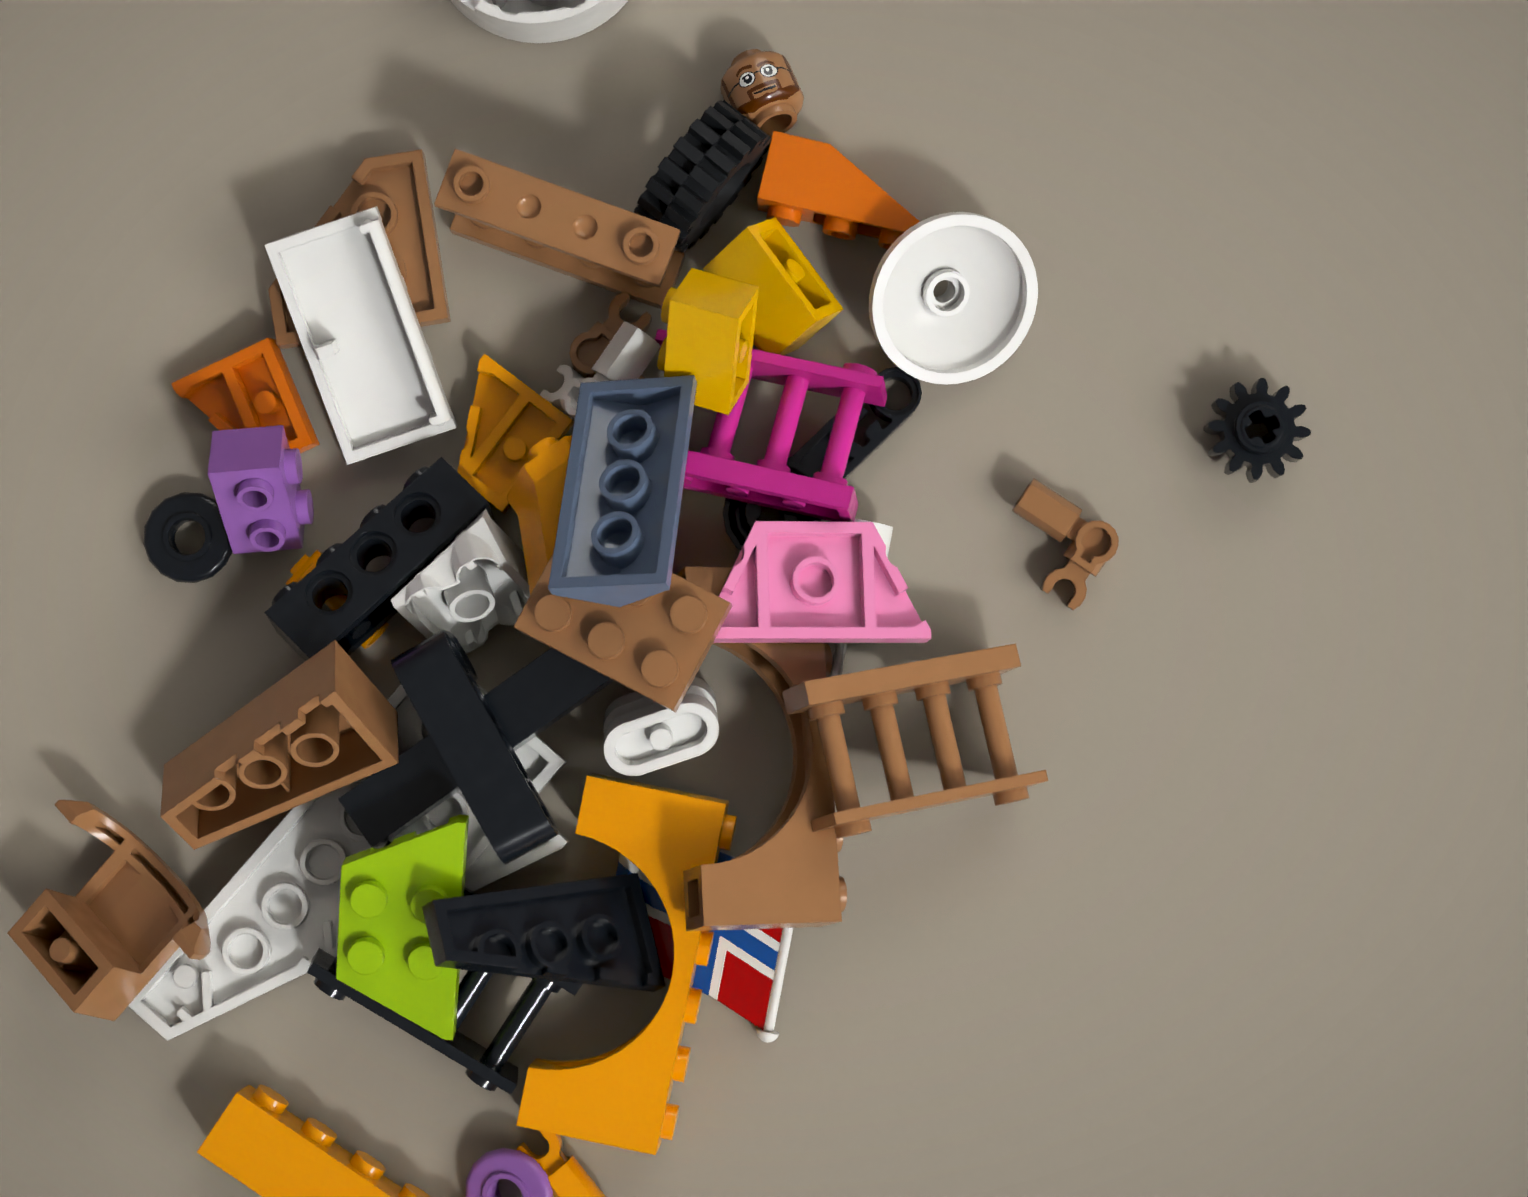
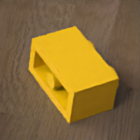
[703,217,844,355]
[657,268,759,415]

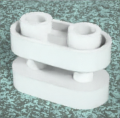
[603,677,719,776]

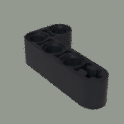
[391,630,559,865]

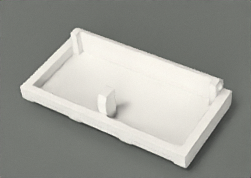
[264,206,457,465]

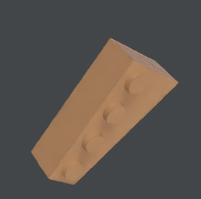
[160,640,399,850]

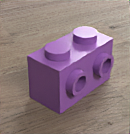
[208,425,314,554]

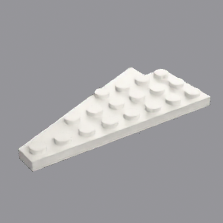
[128,684,569,1041]

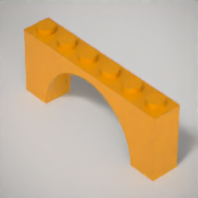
[516,773,737,1155]

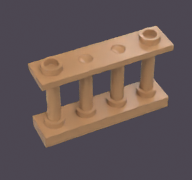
[434,148,685,310]
[782,643,1048,839]

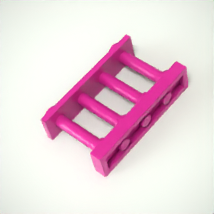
[655,329,887,522]

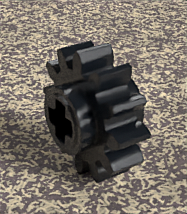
[1203,378,1311,483]

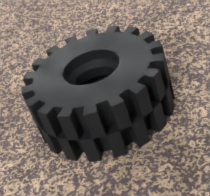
[634,100,771,253]

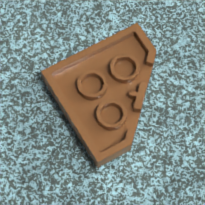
[268,149,451,349]

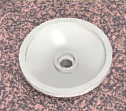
[869,212,1038,385]

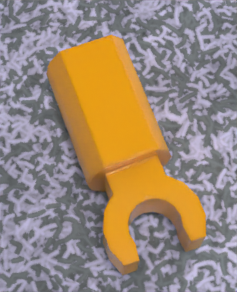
[516,1131,606,1197]

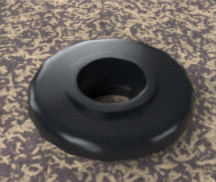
[143,492,232,583]

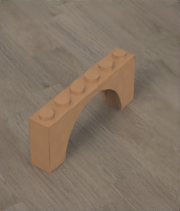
[676,567,847,931]

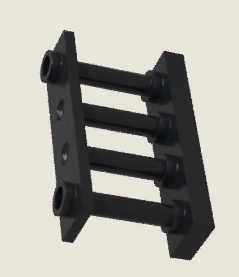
[307,840,582,1095]

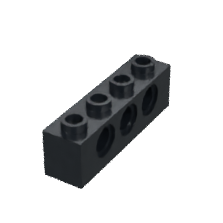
[264,457,495,661]

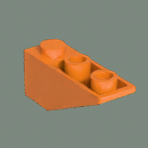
[757,131,920,250]

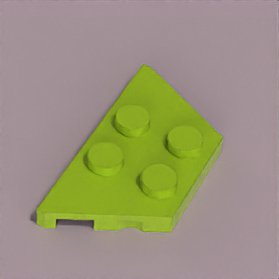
[336,814,469,1040]

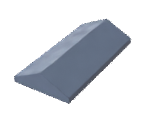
[548,375,697,607]

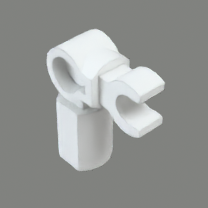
[540,321,661,419]

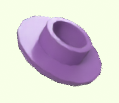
[465,1148,553,1197]

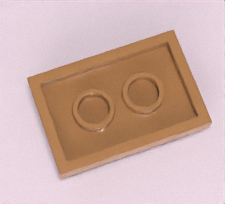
[514,552,732,713]

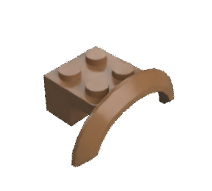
[7,800,211,1021]

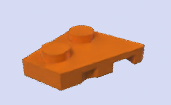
[171,338,320,454]

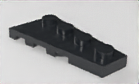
[422,873,666,992]

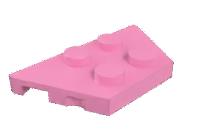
[713,521,931,643]

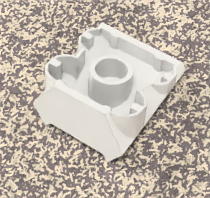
[391,509,530,653]

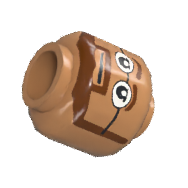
[720,49,804,138]

